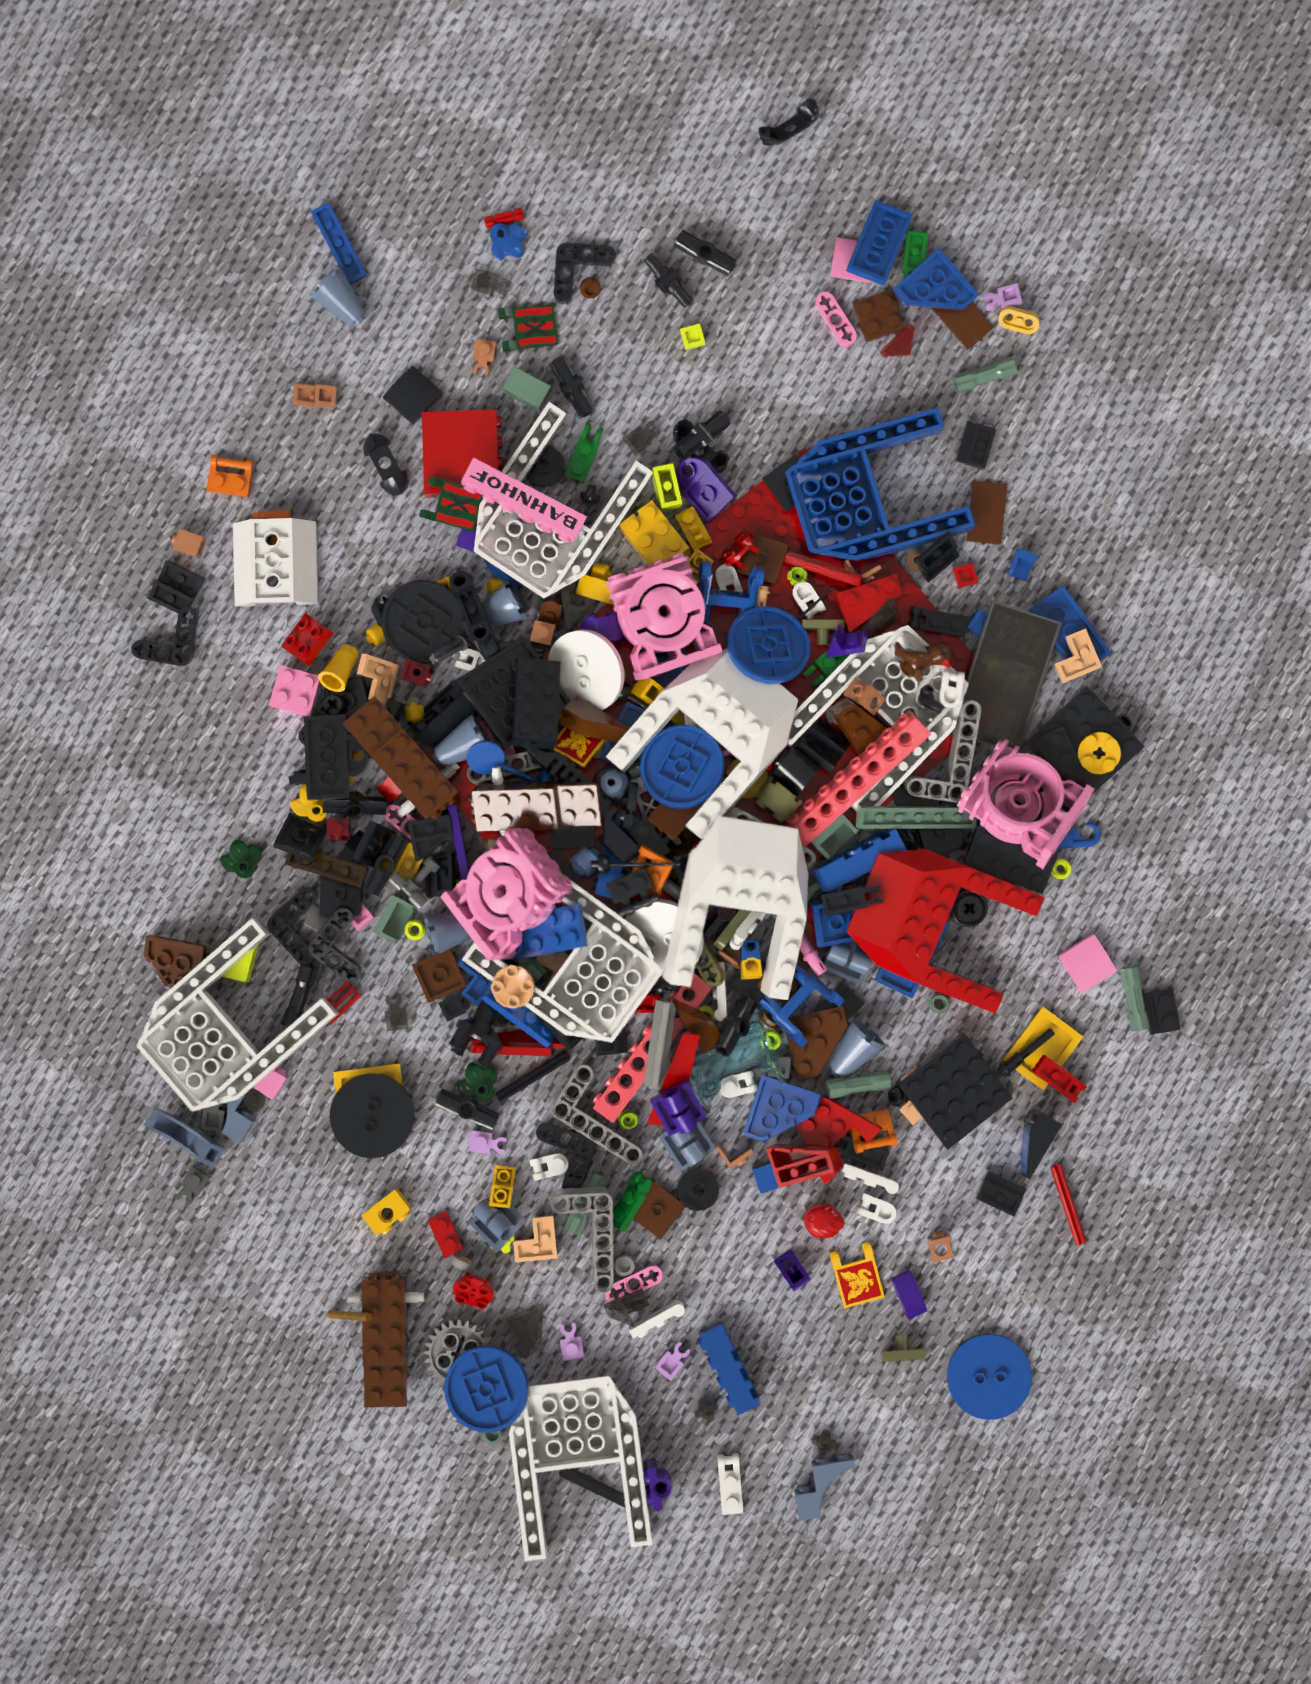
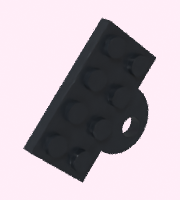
[303,714,369,801]

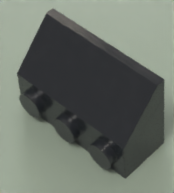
[408,680,477,750]

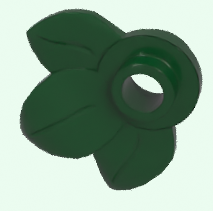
[220,839,261,879]
[457,1063,497,1102]

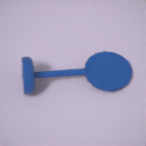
[467,740,551,782]

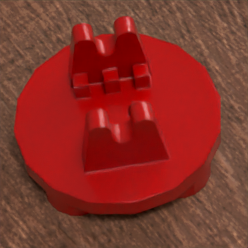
[720,532,760,570]
[453,1272,494,1309]

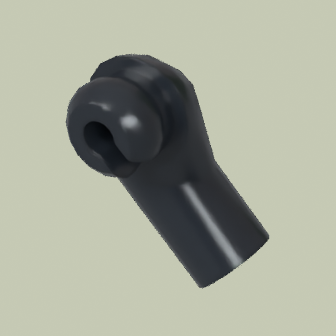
[371,594,388,625]
[920,685,944,714]

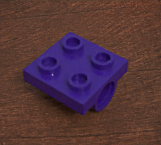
[650,1079,707,1137]
[644,1458,672,1511]

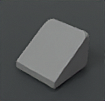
[303,905,329,931]

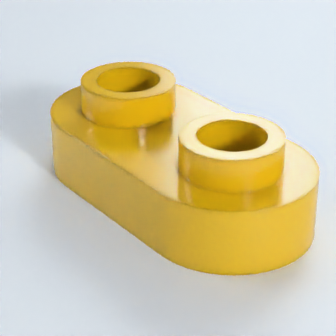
[998,306,1040,334]

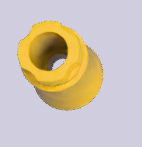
[318,644,359,692]

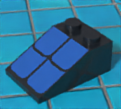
[1020,1109,1062,1179]

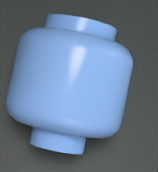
[570,847,600,878]

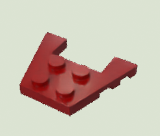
[796,1096,883,1185]

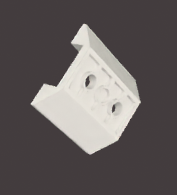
[233,518,318,607]

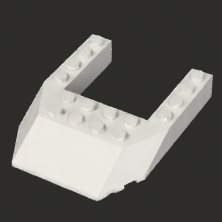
[474,402,653,598]
[787,625,969,812]
[606,649,798,840]
[663,816,808,1000]
[462,878,662,1042]
[137,918,339,1111]
[509,1376,652,1561]

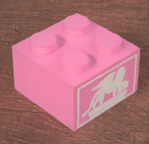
[269,665,322,716]

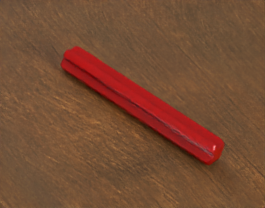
[784,551,863,587]
[1050,1164,1087,1245]

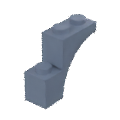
[221,1090,256,1144]
[144,1107,225,1167]
[794,1453,855,1521]

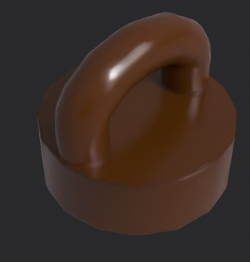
[580,277,601,299]

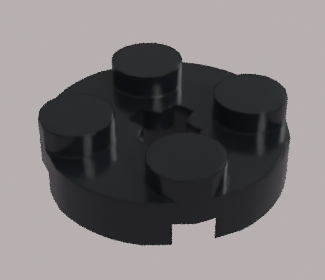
[526,445,565,487]
[677,1169,719,1211]

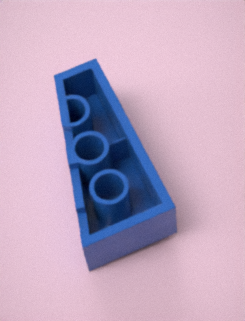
[592,814,639,899]
[812,829,907,893]
[697,1321,761,1416]

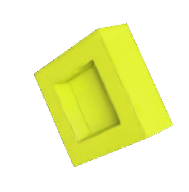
[680,323,705,351]

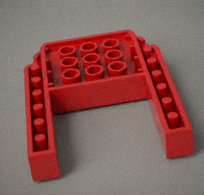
[846,848,1045,1014]

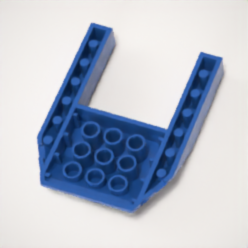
[785,408,975,561]

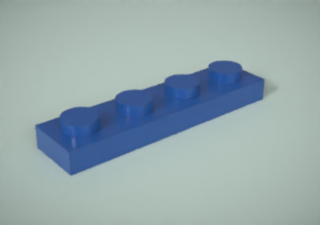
[310,202,367,285]
[481,981,555,1048]

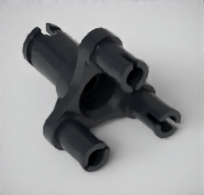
[448,1000,503,1067]

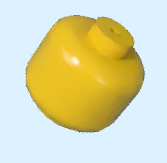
[590,563,613,581]
[485,577,505,595]
[366,623,386,646]
[404,701,424,723]

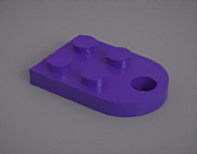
[675,456,737,523]

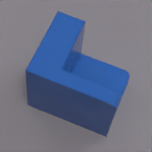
[1007,548,1038,581]
[752,1163,779,1194]

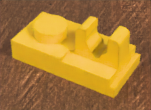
[675,506,713,552]

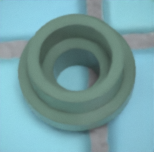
[929,993,950,1014]

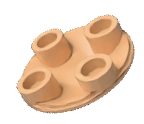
[491,965,534,1008]

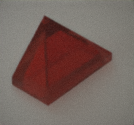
[879,323,914,356]

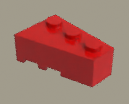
[835,574,903,633]
[766,1144,844,1188]

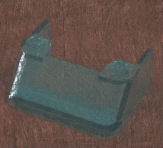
[690,1020,784,1114]

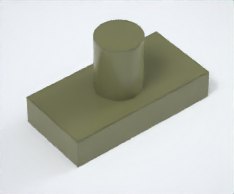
[801,620,844,645]
[881,1335,926,1362]

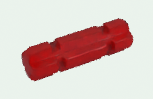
[484,208,524,229]

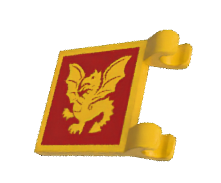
[550,711,606,769]
[829,1242,885,1308]

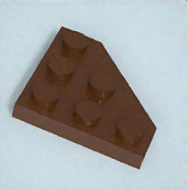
[144,934,207,989]
[785,1005,849,1081]

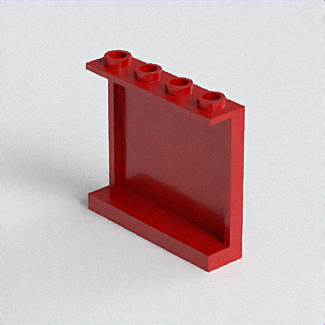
[422,409,503,498]

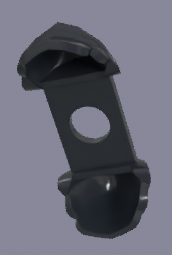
[758,98,819,146]
[673,419,730,473]
[363,434,409,496]

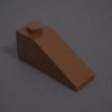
[559,696,629,743]
[672,999,722,1054]

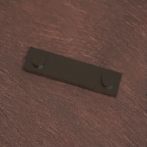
[285,852,369,888]

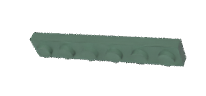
[856,806,977,829]

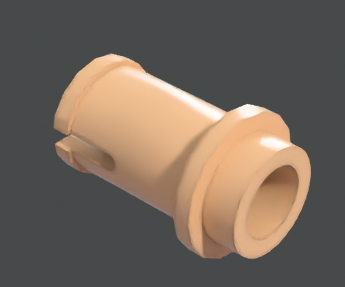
[755,586,770,607]

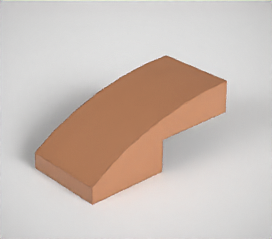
[292,383,337,408]

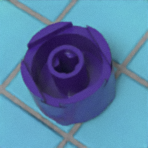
[580,611,627,644]

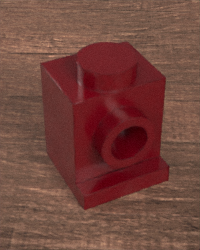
[400,658,434,688]
[327,819,351,841]

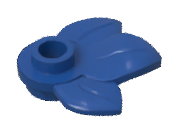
[490,223,528,261]

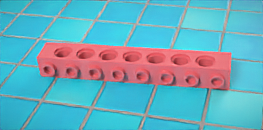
[784,710,931,847]
[592,973,712,1123]

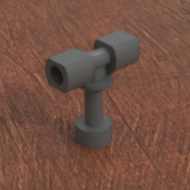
[388,856,441,910]

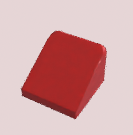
[377,777,403,804]

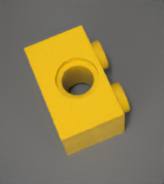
[361,1188,412,1236]

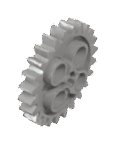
[423,1318,492,1384]

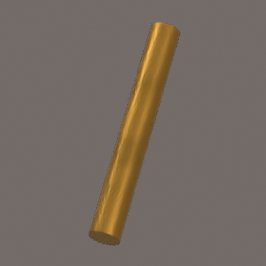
[327,1310,372,1322]

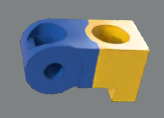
[740,939,762,980]

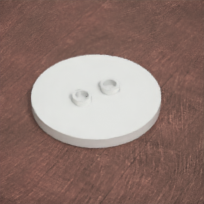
[548,629,624,710]
[625,899,704,976]

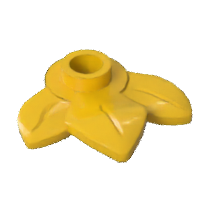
[290,783,327,822]

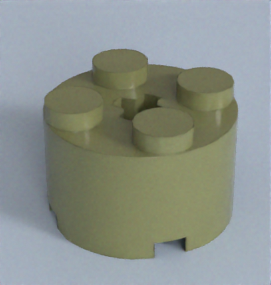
[755,776,803,823]

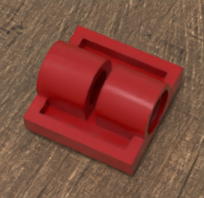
[281,613,334,666]

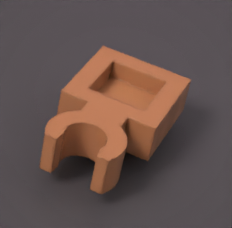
[473,339,497,377]

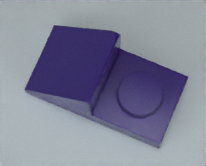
[826,624,869,658]

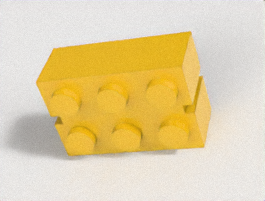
[619,500,691,565]

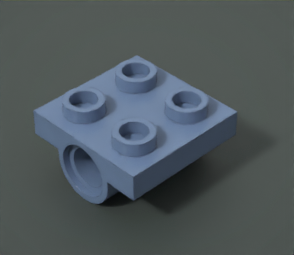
[824,941,872,985]
[658,1121,716,1172]
[469,1198,526,1252]

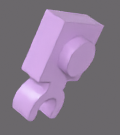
[984,283,1022,311]
[469,1130,507,1154]
[560,1321,584,1361]
[654,1341,690,1381]

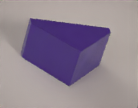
[774,1249,811,1292]

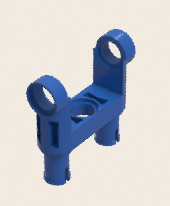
[698,561,764,623]
[759,963,845,1048]

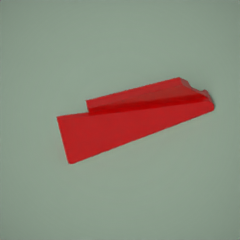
[471,1030,565,1056]
[647,1032,700,1126]

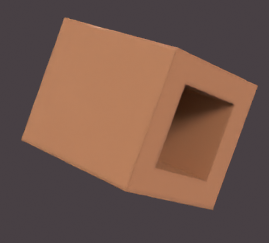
[171,528,207,559]
[530,620,556,648]

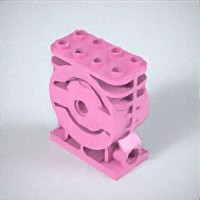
[605,553,723,680]
[957,739,1094,869]
[441,828,572,961]

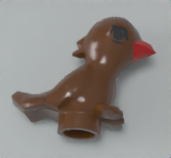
[894,642,951,681]

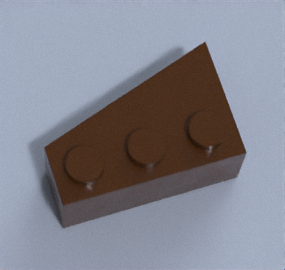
[828,697,890,756]

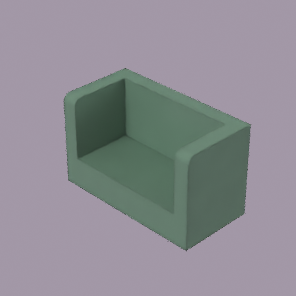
[502,366,552,412]
[810,814,859,861]
[373,895,416,944]

